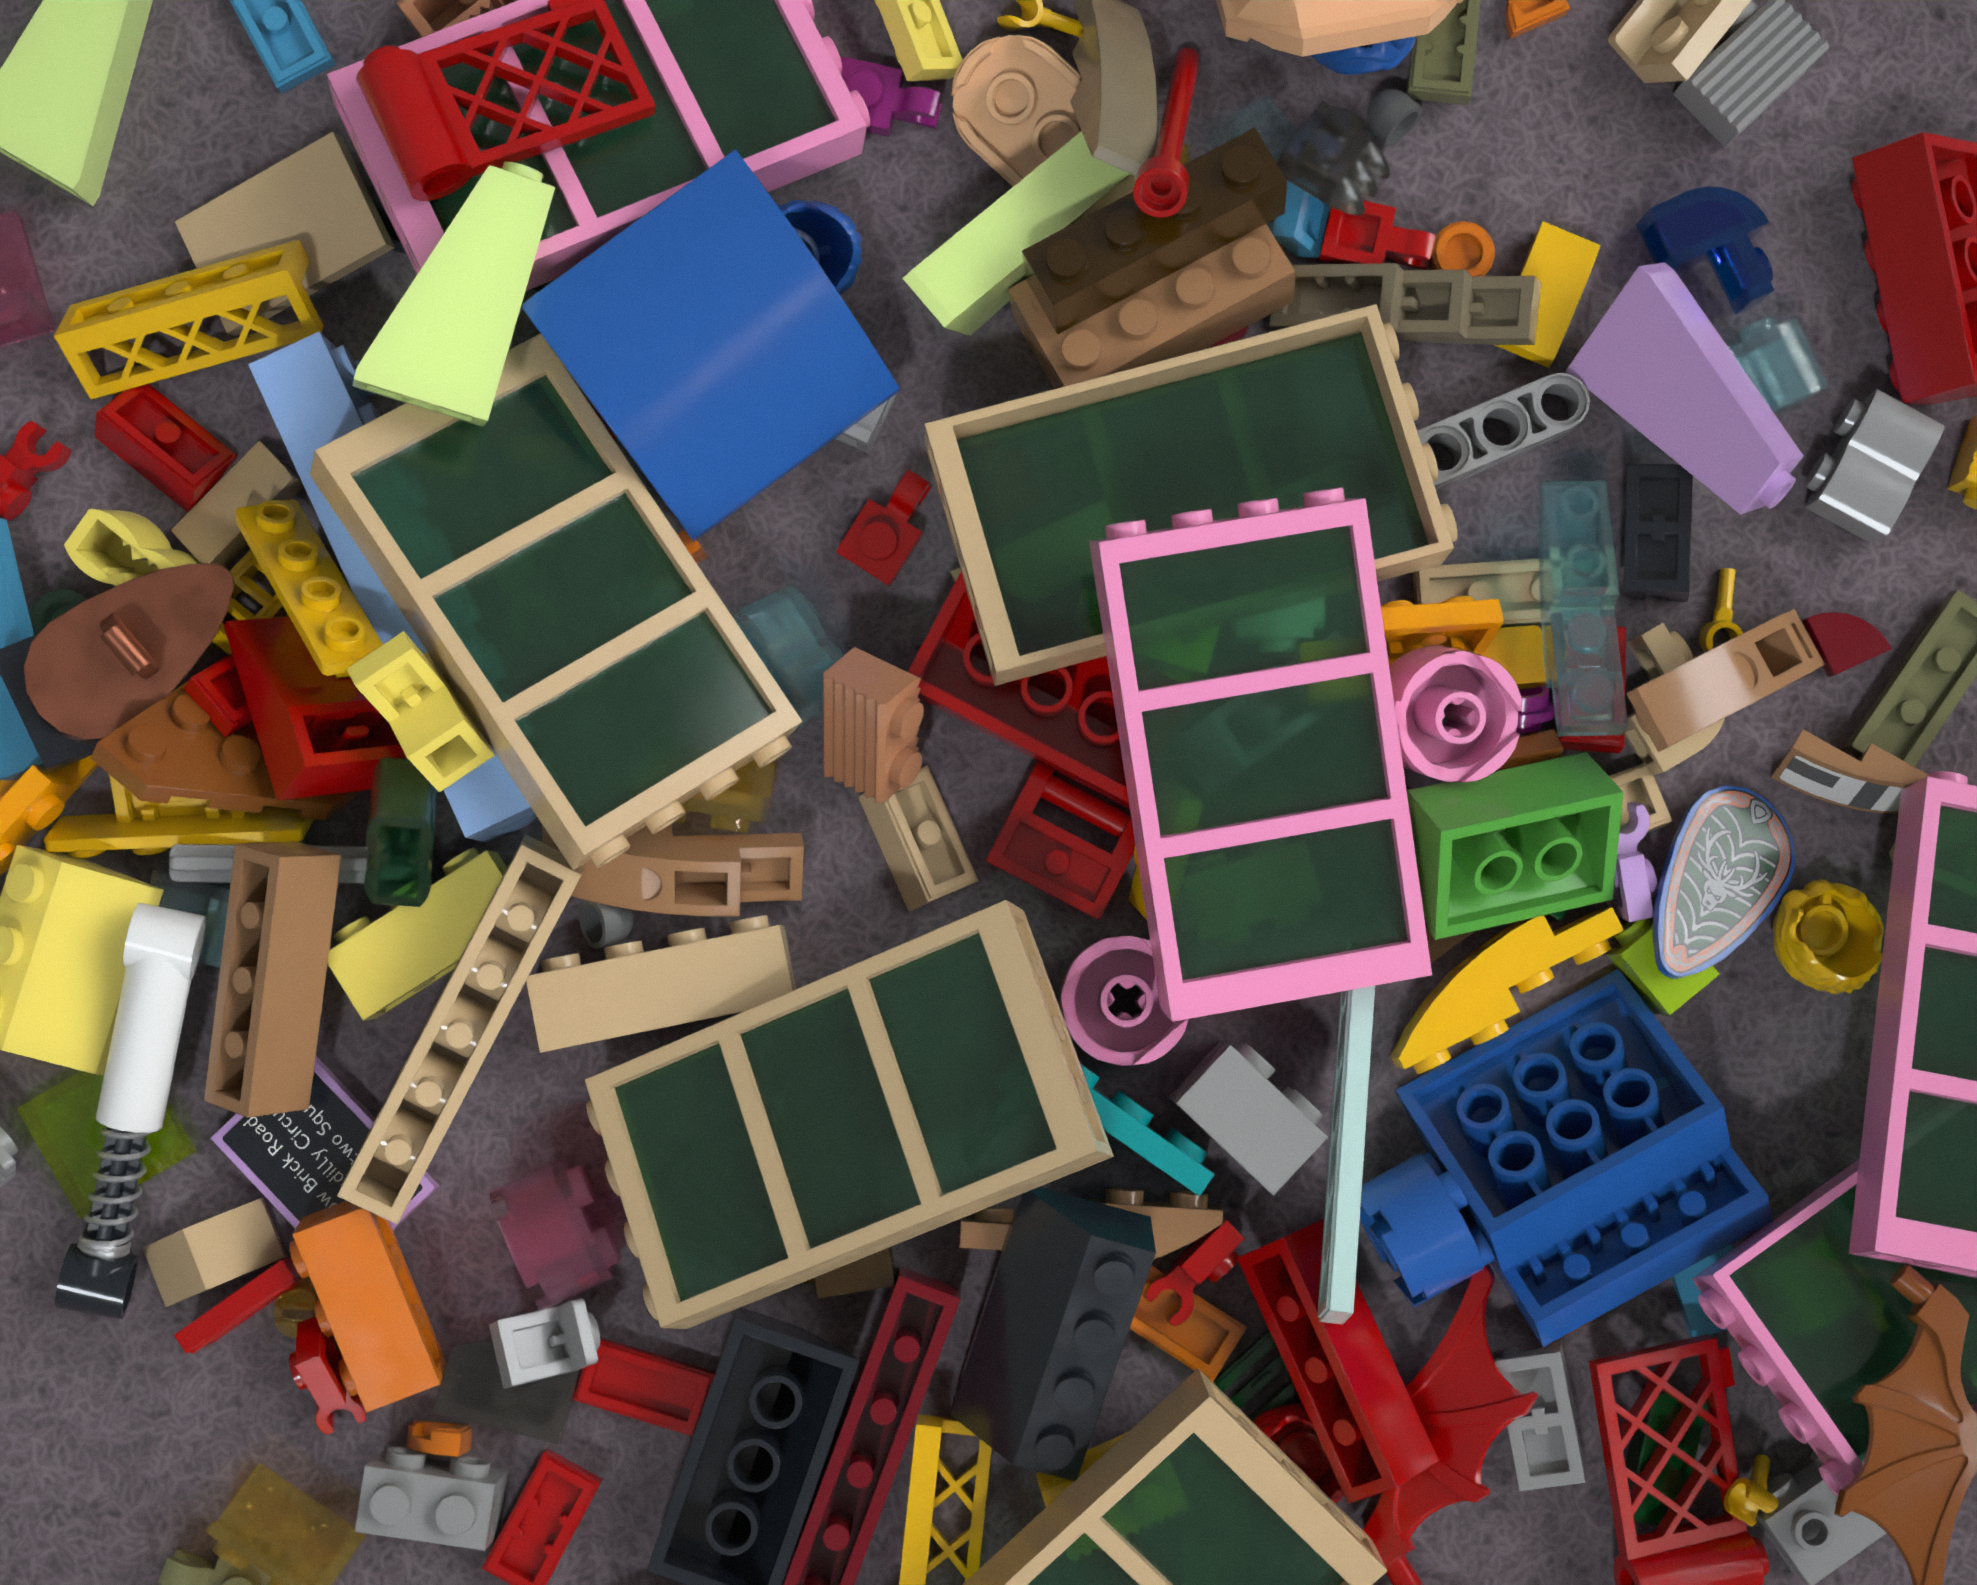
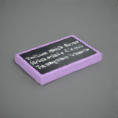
[210,1056,439,1231]

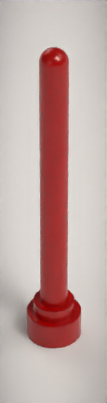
[1133,47,1200,218]

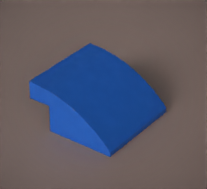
[521,149,900,542]
[1395,969,1772,1347]

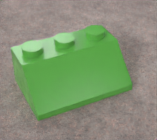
[1407,752,1624,940]

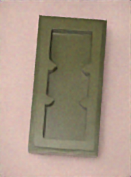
[1406,0,1481,105]

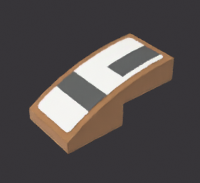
[1771,729,1927,814]

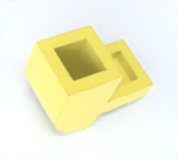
[347,631,495,792]

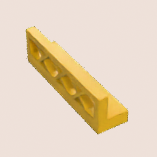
[54,239,324,400]
[899,1414,992,1585]

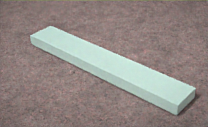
[1317,923,1379,1324]

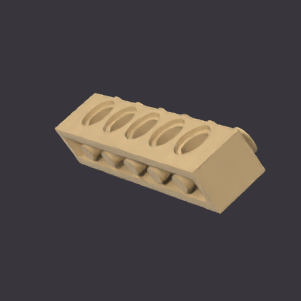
[337,834,584,1225]

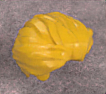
[1772,879,1884,994]

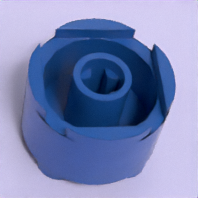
[1360,1152,1495,1308]

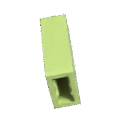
[0,0,153,206]
[902,131,1136,336]
[352,162,555,427]

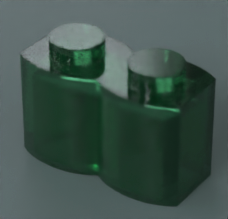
[364,757,438,907]

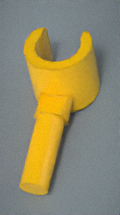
[997,0,1084,37]
[1699,568,1743,652]
[1724,1455,1779,1527]

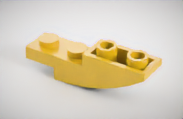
[1390,907,1624,1074]

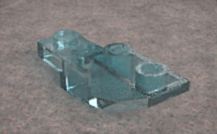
[1539,480,1628,736]

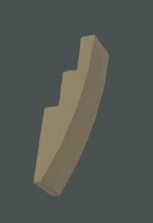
[1070,0,1157,176]
[1269,263,1541,345]

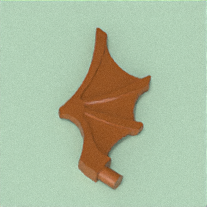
[1834,1264,1977,1585]

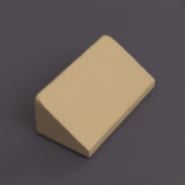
[171,440,304,567]
[859,765,979,911]

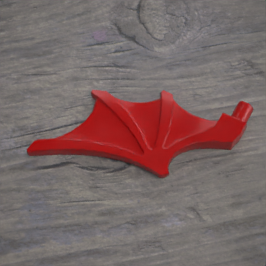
[1363,1264,1539,1585]

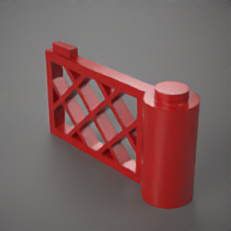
[356,0,656,201]
[1588,1334,1769,1585]

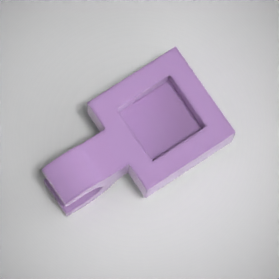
[1606,801,1658,922]

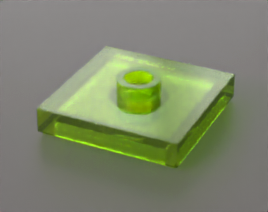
[17,1071,197,1220]

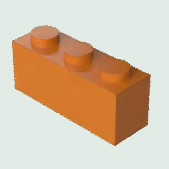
[289,1201,447,1413]

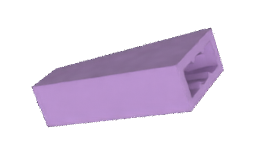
[1566,262,1803,515]

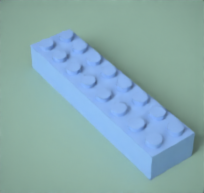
[248,331,560,843]

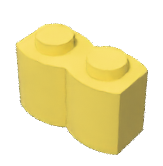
[64,509,201,587]

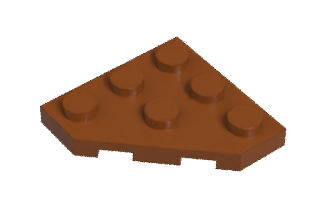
[91,654,363,820]

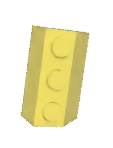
[0,845,164,1075]

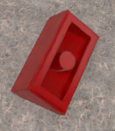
[95,384,238,512]

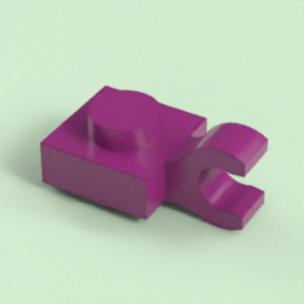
[827,56,943,137]

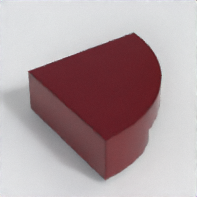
[1801,612,1892,677]

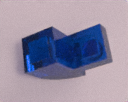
[1636,186,1775,315]

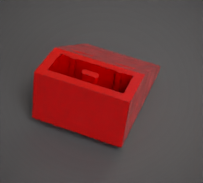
[224,616,415,801]

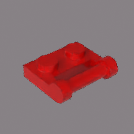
[985,761,1135,920]

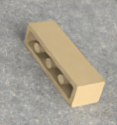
[526,915,797,1053]

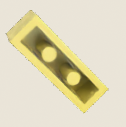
[327,847,507,1021]

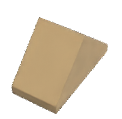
[143,1197,287,1307]

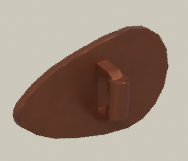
[24,564,234,739]

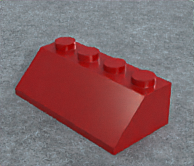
[1852,132,1977,405]
[908,572,1184,808]

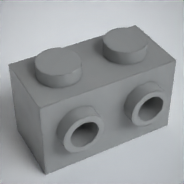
[1756,1435,1886,1585]
[355,1447,509,1551]

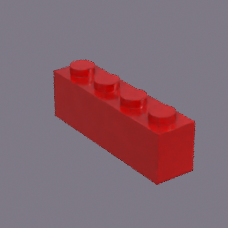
[1237,1219,1439,1504]

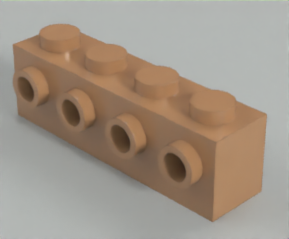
[204,842,341,1118]

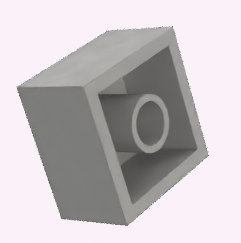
[1168,1041,1328,1196]

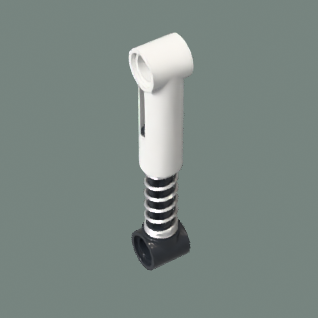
[55,903,207,1319]

